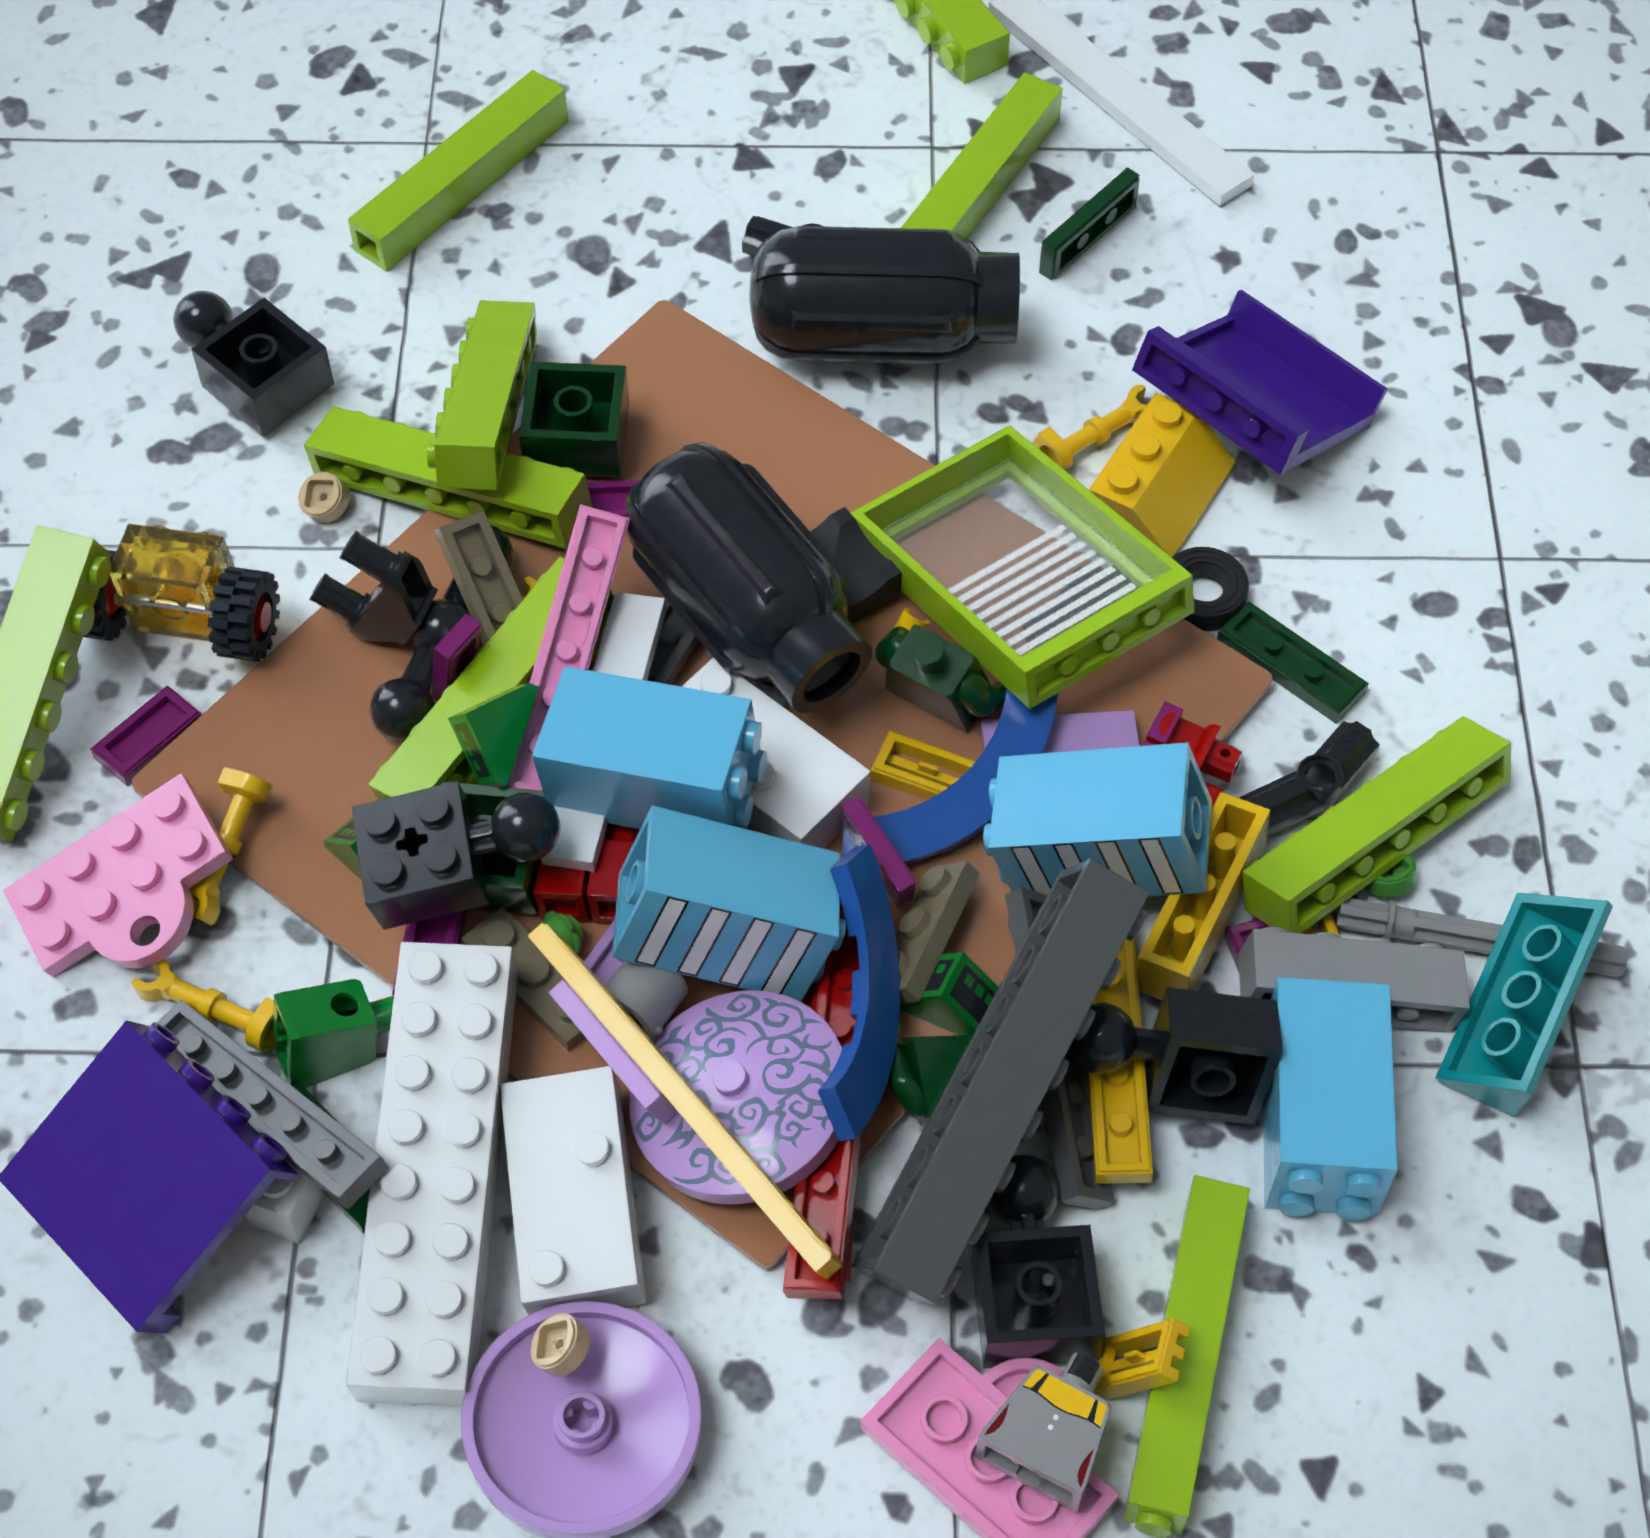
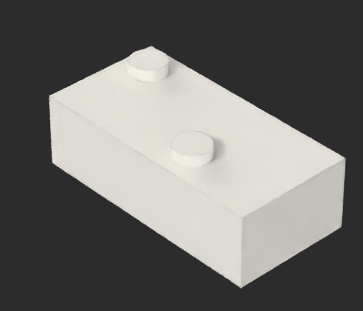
[682,657,871,849]
[500,1066,647,1315]

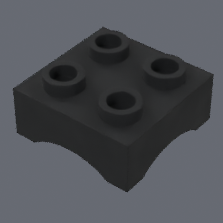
[810,507,902,623]

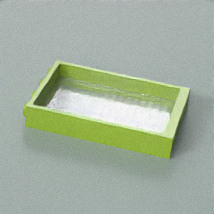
[851,425,1194,709]

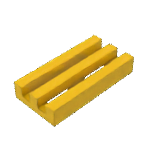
[871,731,976,800]
[1094,1318,1190,1400]

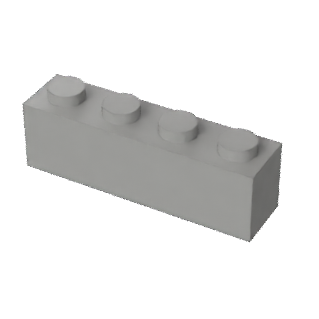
[1238,927,1470,1033]

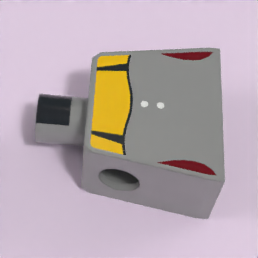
[975,1353,1111,1513]

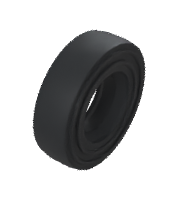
[1172,547,1249,631]

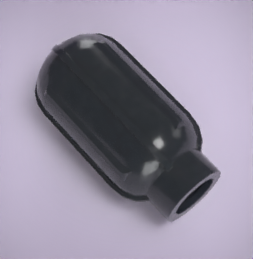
[749,226,1020,364]
[625,442,872,713]

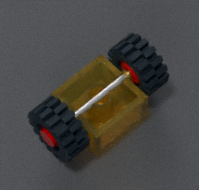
[83,523,280,662]

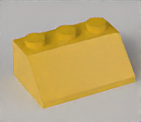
[1089,393,1235,558]

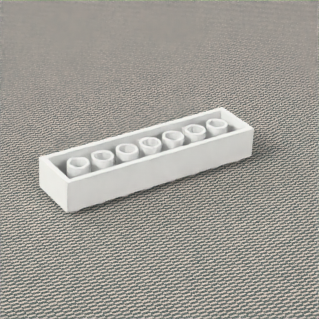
[346,942,518,1407]

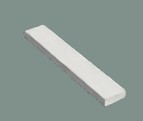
[541,592,667,872]

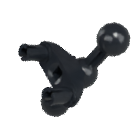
[309,525,514,743]

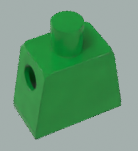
[274,979,394,1088]

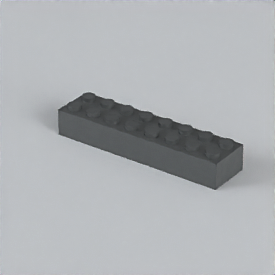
[851,859,1149,1305]

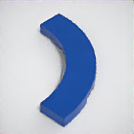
[842,688,1058,867]
[818,843,900,1142]

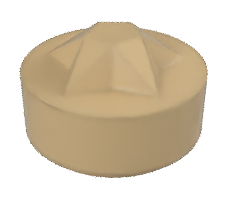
[298,472,350,523]
[530,1313,590,1377]

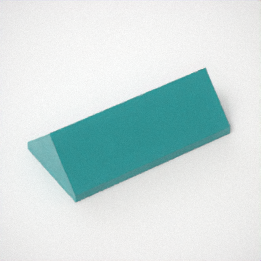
[1435,893,1613,1117]

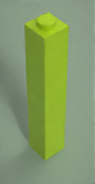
[348,70,568,272]
[901,72,1063,239]
[1123,1175,1250,1538]

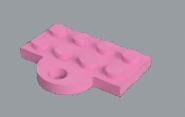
[3,773,233,978]
[860,1338,1120,1538]

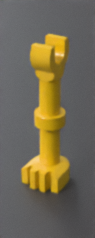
[1033,385,1147,471]
[189,767,273,926]
[131,959,274,1053]

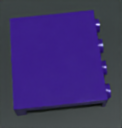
[1132,289,1388,475]
[0,1020,299,1334]

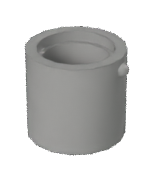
[605,961,688,1042]

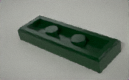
[1039,167,1140,280]
[1217,601,1369,724]

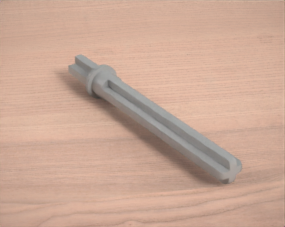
[1335,898,1628,977]

